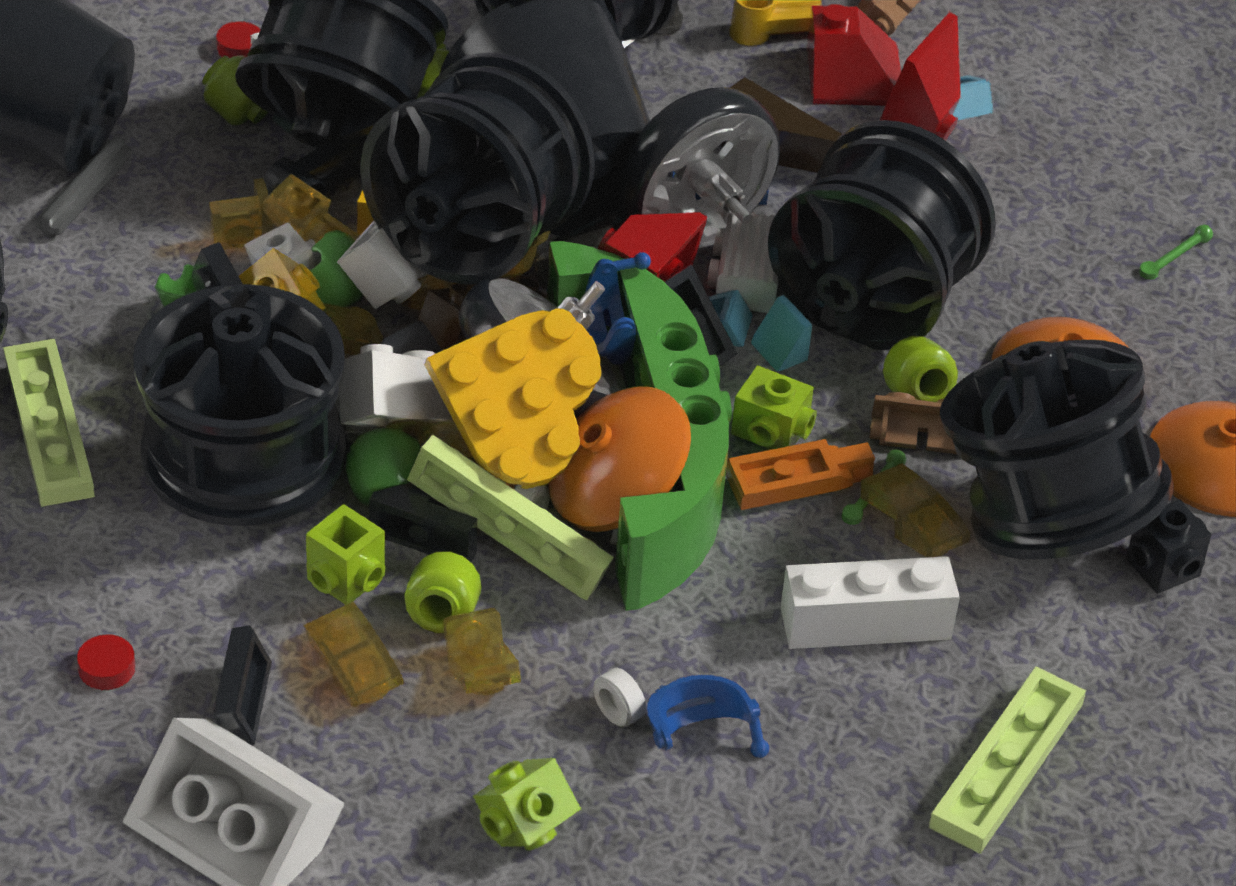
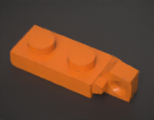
[726,439,875,510]

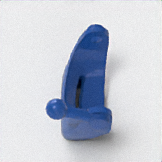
[585,252,651,365]
[647,675,769,758]

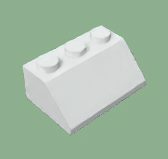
[122,718,345,886]

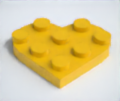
[424,308,602,489]

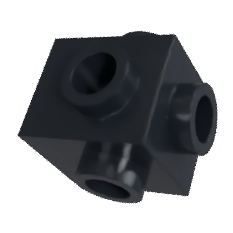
[1126,499,1212,594]

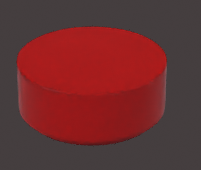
[216,21,260,58]
[77,634,136,690]

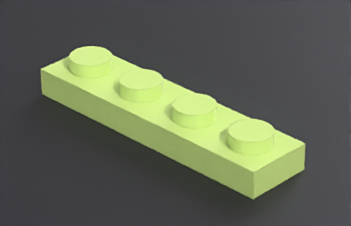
[3,339,95,507]
[407,435,614,600]
[929,667,1086,854]

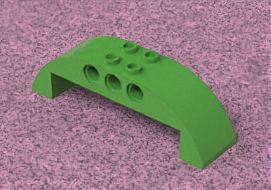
[547,241,732,611]

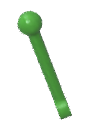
[1139,224,1213,280]
[841,450,906,525]

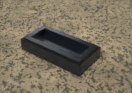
[212,625,272,746]

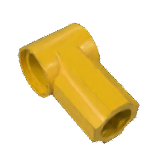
[729,0,821,46]

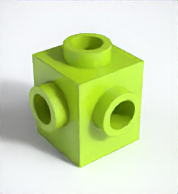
[731,365,817,450]
[306,504,386,606]
[473,758,581,850]

